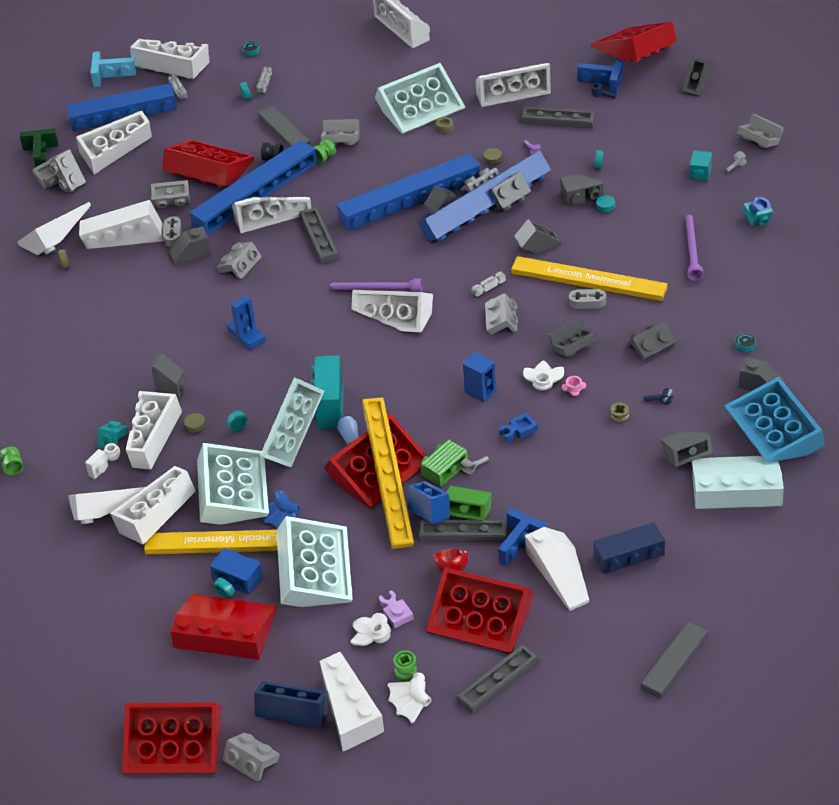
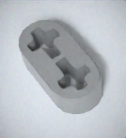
[163,217,182,247]
[569,289,606,309]

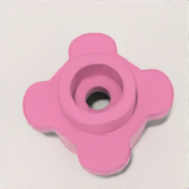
[562,376,586,396]

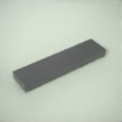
[258,106,311,147]
[521,107,595,128]
[299,207,339,263]
[419,520,507,542]
[641,622,708,698]
[456,645,539,714]

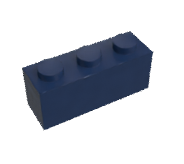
[593,522,665,574]
[254,681,328,728]

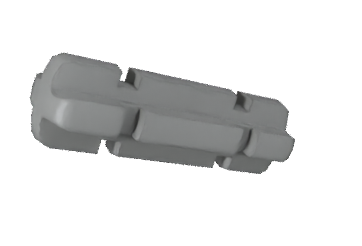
[256,67,272,93]
[168,74,188,100]
[471,271,506,297]

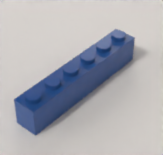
[67,83,177,131]

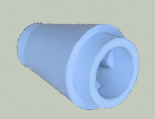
[337,416,359,445]

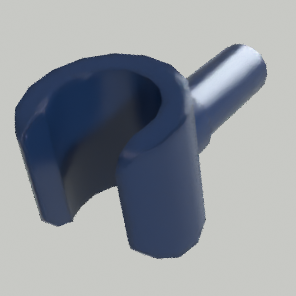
[591,83,617,98]
[644,388,674,405]

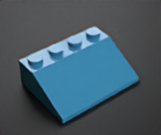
[725,377,825,463]

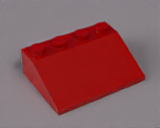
[590,21,677,63]
[162,140,254,188]
[324,414,427,509]
[426,567,534,653]
[170,594,277,660]
[122,702,222,774]

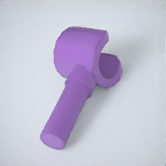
[523,140,541,155]

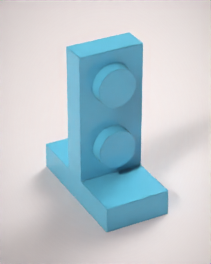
[91,52,136,87]

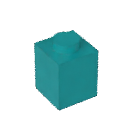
[689,151,712,181]

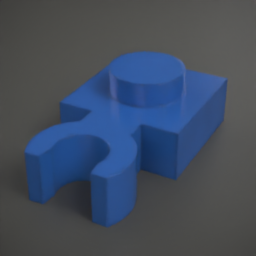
[499,412,538,443]

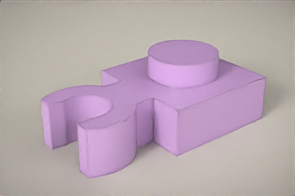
[379,591,414,629]

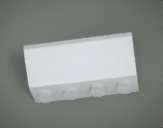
[373,0,430,48]
[476,63,551,107]

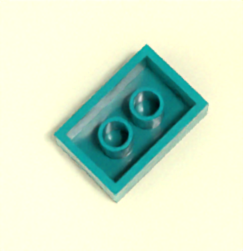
[311,355,343,429]

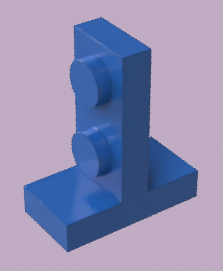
[577,58,623,94]
[227,295,266,350]
[498,508,548,566]

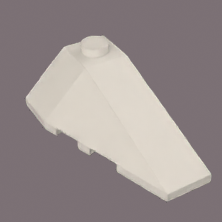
[232,197,311,233]
[17,202,91,255]
[351,290,433,332]
[68,487,145,524]

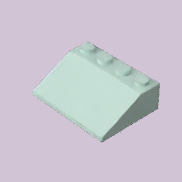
[375,63,465,134]
[260,377,324,467]
[197,443,269,525]
[691,456,784,509]
[277,516,353,607]

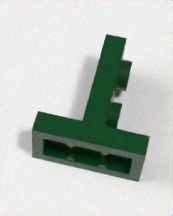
[19,128,59,168]

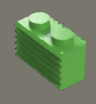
[420,439,468,487]
[446,486,492,522]

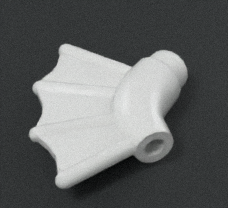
[388,673,431,724]

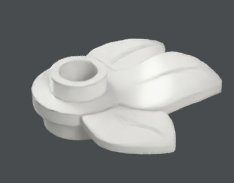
[523,361,564,390]
[350,613,391,646]

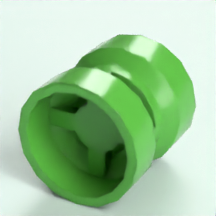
[313,139,336,164]
[0,447,24,476]
[393,650,418,682]

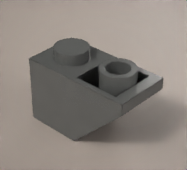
[560,174,603,206]

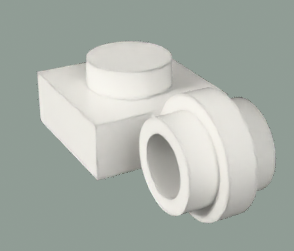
[85,443,120,479]

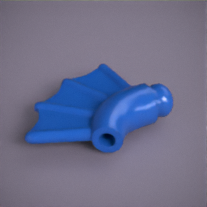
[262,490,300,530]

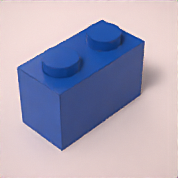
[463,352,497,403]
[407,481,450,524]
[210,548,263,595]

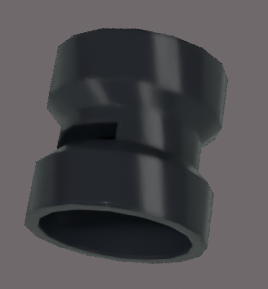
[261,142,284,161]

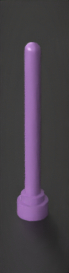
[685,215,704,281]
[330,278,423,292]

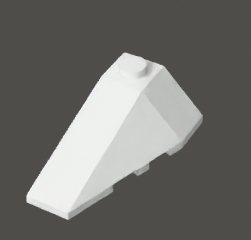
[525,527,589,611]

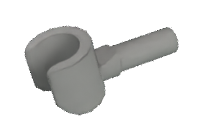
[725,151,747,173]
[460,456,489,474]

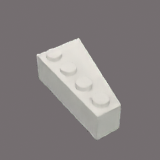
[130,39,209,79]
[76,111,152,174]
[79,200,164,249]
[126,391,182,469]
[110,466,195,544]
[320,652,384,751]

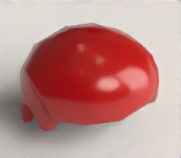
[433,548,468,573]

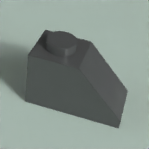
[682,56,715,96]
[424,185,461,214]
[514,219,562,253]
[169,226,211,265]
[151,353,188,399]
[739,357,785,391]
[661,432,713,467]

